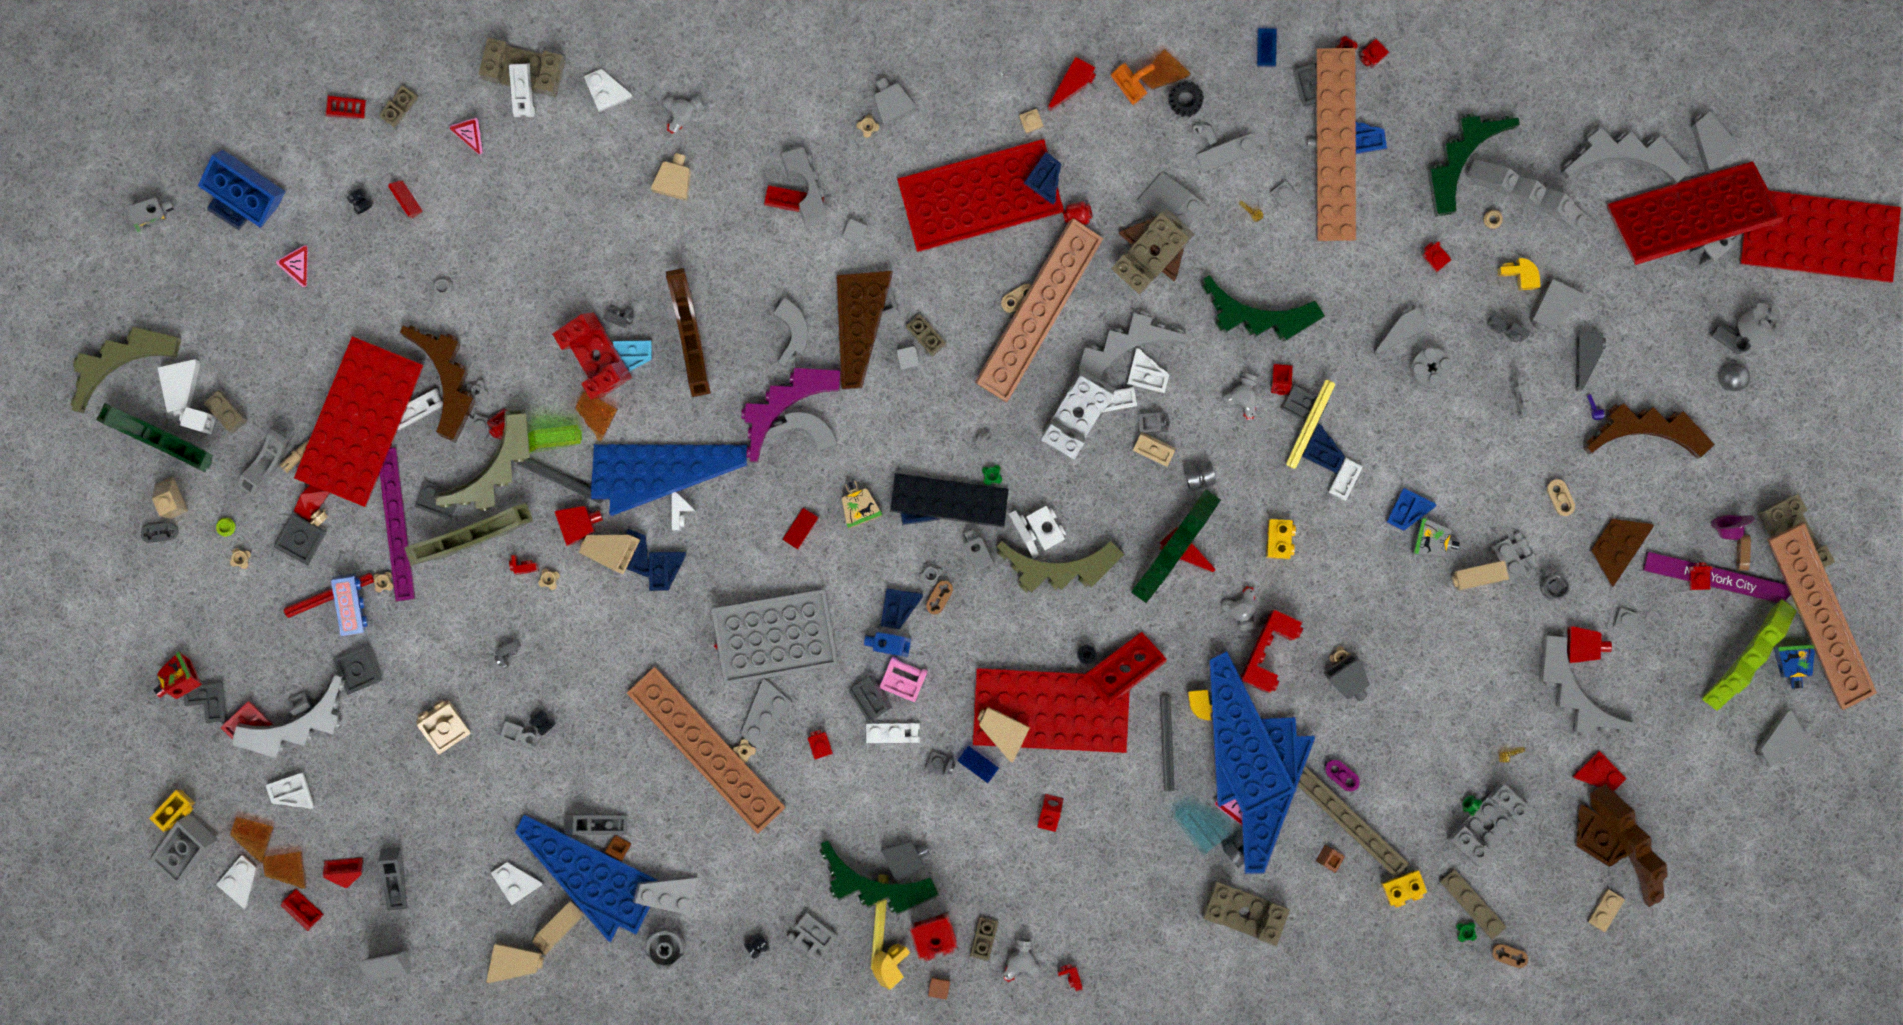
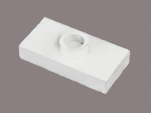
[1101,387,1137,413]
[1328,458,1363,501]

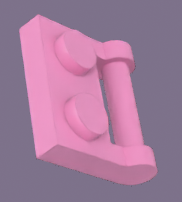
[880,656,928,702]

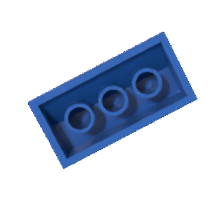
[198,150,286,228]

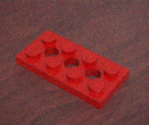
[1083,632,1167,706]

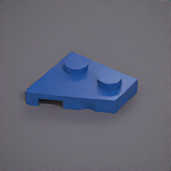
[1356,122,1387,154]
[1386,488,1437,531]

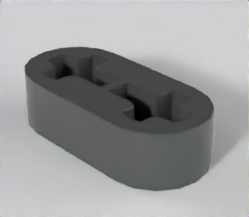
[141,523,179,543]

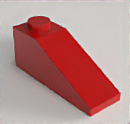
[1048,57,1097,111]
[1159,527,1216,573]

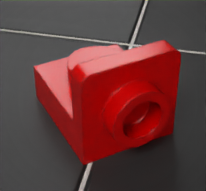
[1359,39,1389,69]
[1422,241,1452,273]
[1271,364,1293,395]
[487,409,508,440]
[509,555,539,575]
[1689,563,1712,590]
[807,729,833,760]
[1057,963,1083,991]

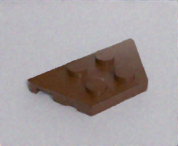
[1119,216,1185,281]
[1590,519,1655,587]
[1575,804,1628,867]

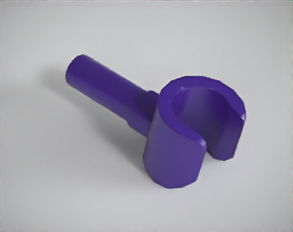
[1587,394,1604,420]

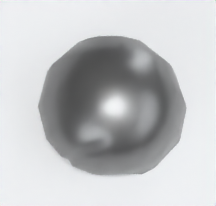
[1718,363,1750,392]

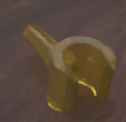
[1239,201,1264,222]
[1499,747,1525,763]

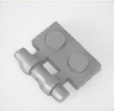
[1510,377,1534,419]
[1491,532,1538,581]
[787,912,837,962]

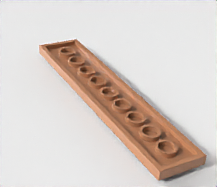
[1316,48,1356,241]
[974,218,1103,402]
[1767,522,1877,710]
[627,667,786,834]

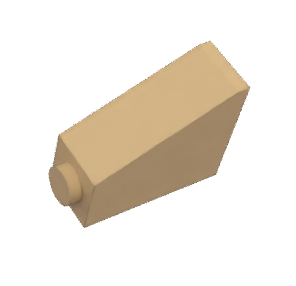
[152,476,188,519]
[579,535,640,574]
[1452,560,1509,590]
[978,707,1030,763]
[532,901,584,955]
[486,943,544,983]

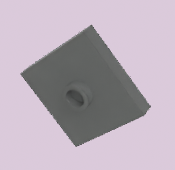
[274,513,327,565]
[333,645,382,695]

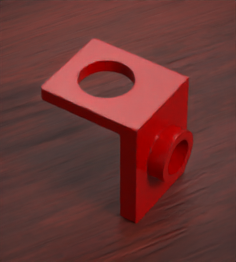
[1037,794,1064,832]

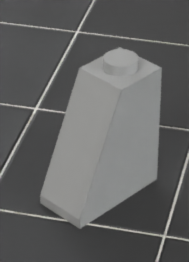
[1691,111,1740,173]
[1530,279,1588,331]
[1757,710,1811,767]

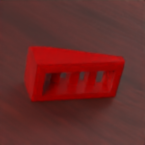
[325,95,366,119]

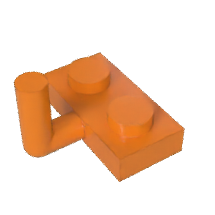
[1111,63,1155,105]

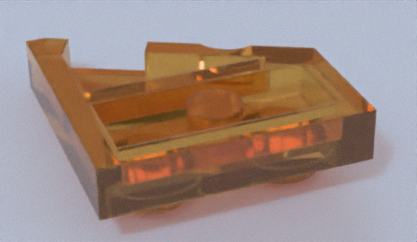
[1140,49,1191,90]
[575,391,618,442]
[230,817,274,863]
[262,851,307,889]

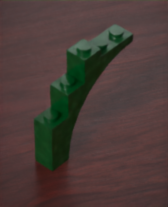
[1428,114,1520,217]
[1201,275,1325,342]
[96,403,213,472]
[1131,489,1221,603]
[820,840,940,915]

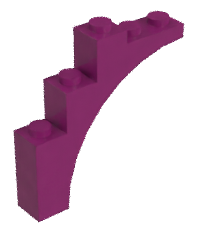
[741,368,841,463]

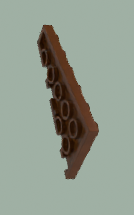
[837,271,893,390]

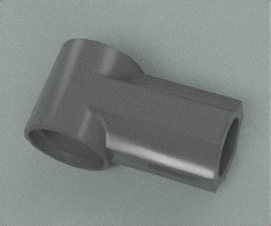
[1711,322,1751,354]

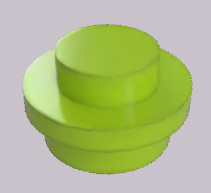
[216,518,236,537]

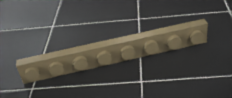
[1298,767,1409,878]

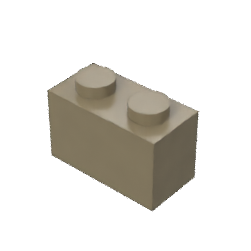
[204,391,248,433]

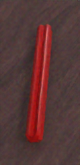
[284,573,374,618]

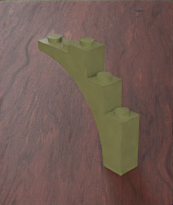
[71,327,182,414]
[434,409,530,511]
[404,503,533,566]
[996,541,1124,593]

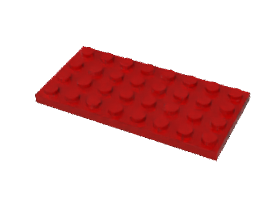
[897,139,1064,253]
[1607,161,1783,265]
[1740,191,1901,283]
[294,336,424,507]
[973,668,1130,753]

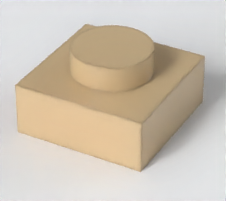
[1019,109,1044,134]

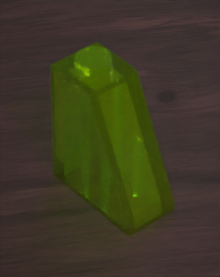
[528,425,582,454]

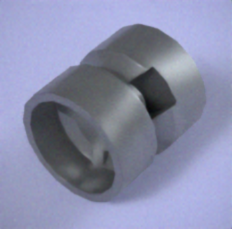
[1184,460,1216,491]
[1540,574,1570,600]
[1222,832,1244,868]

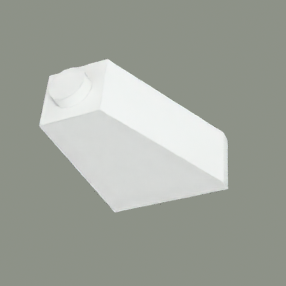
[158,359,200,416]

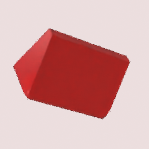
[388,181,423,219]
[782,508,819,550]
[280,889,324,931]

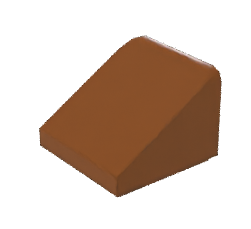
[605,835,632,862]
[1316,845,1345,873]
[928,977,950,1000]

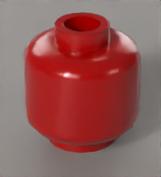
[1063,201,1093,225]

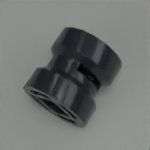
[347,188,373,215]
[1077,645,1097,664]
[529,709,556,736]
[744,933,770,959]

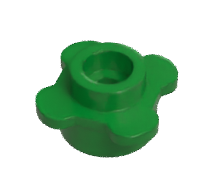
[982,465,1002,486]
[1462,795,1482,816]
[1456,922,1477,942]

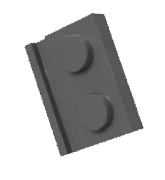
[1281,385,1329,426]
[414,481,457,520]
[848,675,892,723]

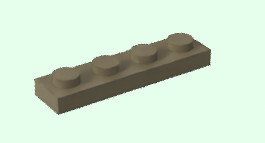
[1440,869,1506,940]

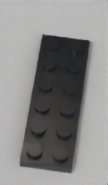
[890,473,1009,528]

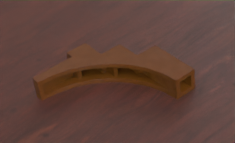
[665,268,711,397]
[400,325,475,443]
[1584,403,1715,459]
[1590,784,1668,907]

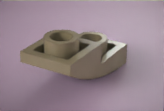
[379,85,419,127]
[905,314,947,357]
[970,917,998,962]

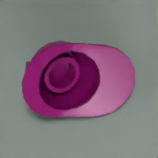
[1711,515,1755,540]

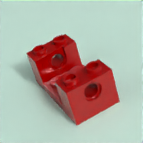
[552,312,632,400]
[1240,610,1303,693]
[910,912,957,961]

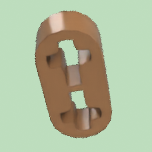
[1736,534,1751,571]
[926,581,953,615]
[1491,944,1528,968]

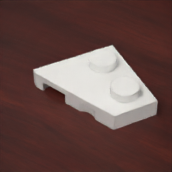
[584,69,633,112]
[1127,348,1169,394]
[1009,510,1040,559]
[266,772,315,809]
[216,855,257,909]
[491,862,543,905]

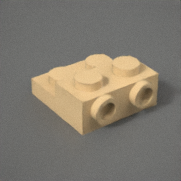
[416,699,471,755]

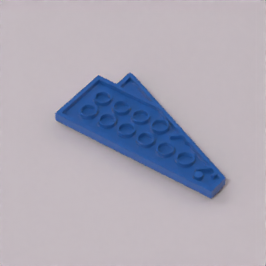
[591,444,747,516]
[1209,652,1296,817]
[1242,717,1315,874]
[515,815,659,943]

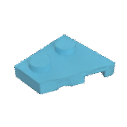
[613,340,652,371]

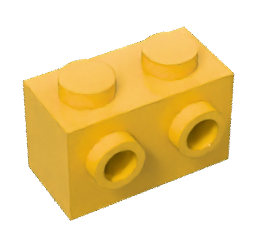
[1266,519,1296,559]
[149,790,195,832]
[1381,870,1427,908]

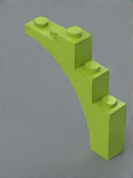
[1702,599,1797,711]

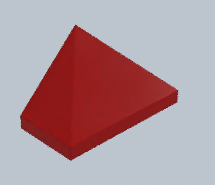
[293,485,330,522]
[323,858,363,888]

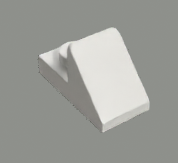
[672,492,696,531]

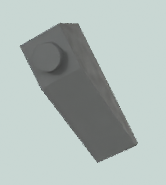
[1576,332,1606,391]
[564,814,627,835]
[378,847,407,911]

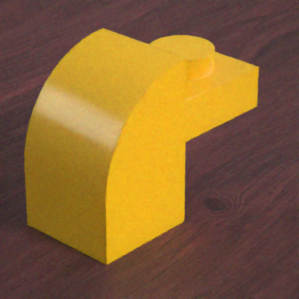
[1498,258,1540,291]
[1187,690,1212,721]
[872,944,910,990]

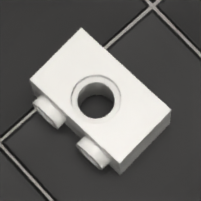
[179,407,216,435]
[1026,506,1066,551]

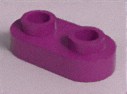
[1325,760,1360,792]

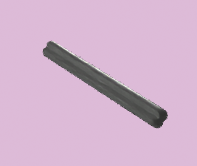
[517,458,604,503]
[1160,696,1175,792]

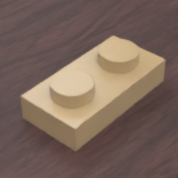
[1133,432,1176,467]
[1588,889,1625,932]

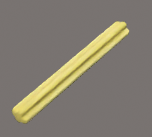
[1286,380,1335,469]
[871,874,889,970]

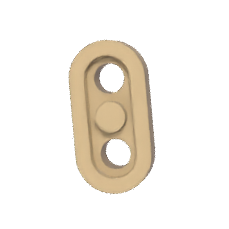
[1001,284,1031,313]
[1547,479,1575,516]

